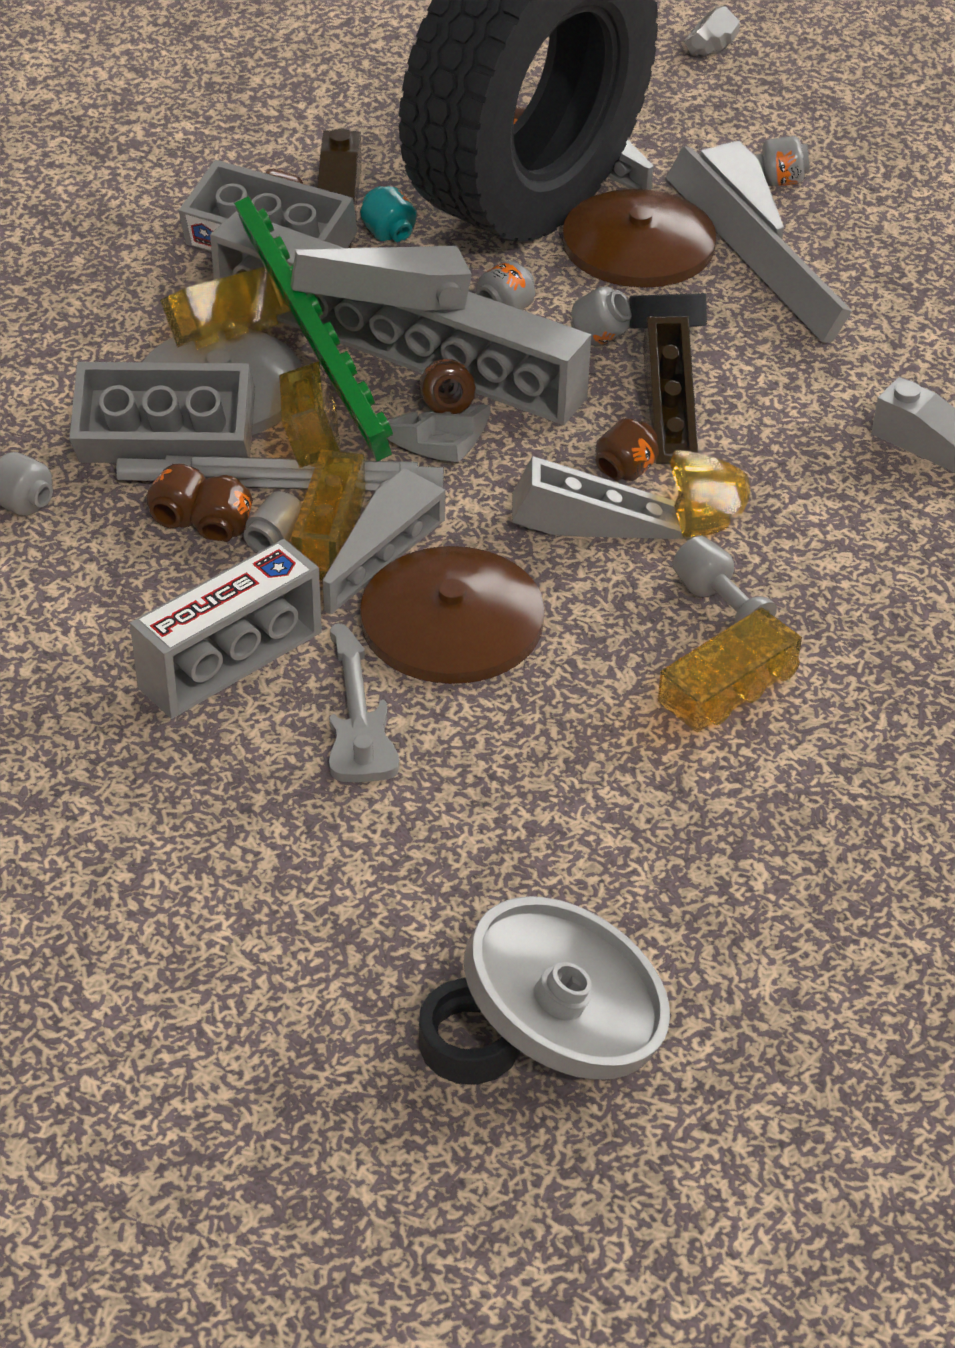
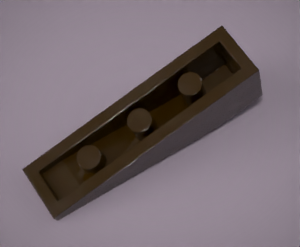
[317,128,362,248]
[643,316,699,464]

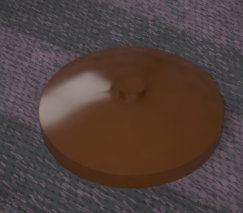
[562,189,716,288]
[360,546,544,684]

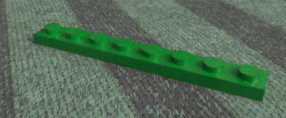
[234,196,393,462]

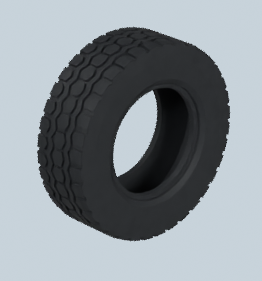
[399,0,658,241]

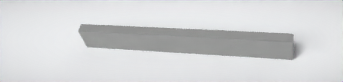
[666,146,852,343]

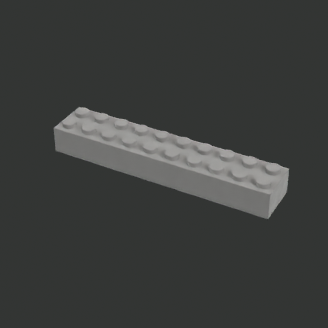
[210,211,591,425]

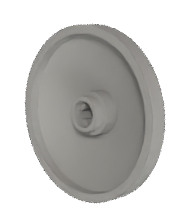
[143,326,304,435]
[464,896,670,1080]

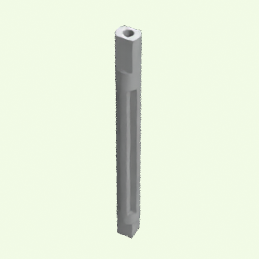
[116,455,444,491]

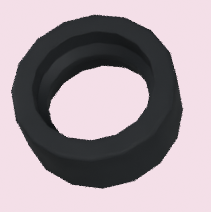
[629,293,707,329]
[419,977,520,1085]

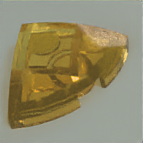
[670,450,750,537]

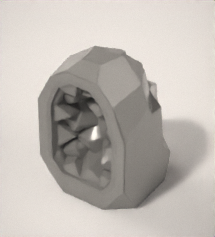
[684,6,740,57]

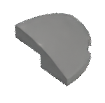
[387,405,491,462]

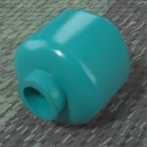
[360,186,417,242]

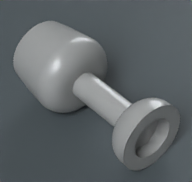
[672,536,777,639]

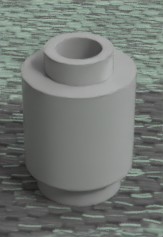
[244,491,306,552]

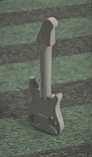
[329,623,400,783]

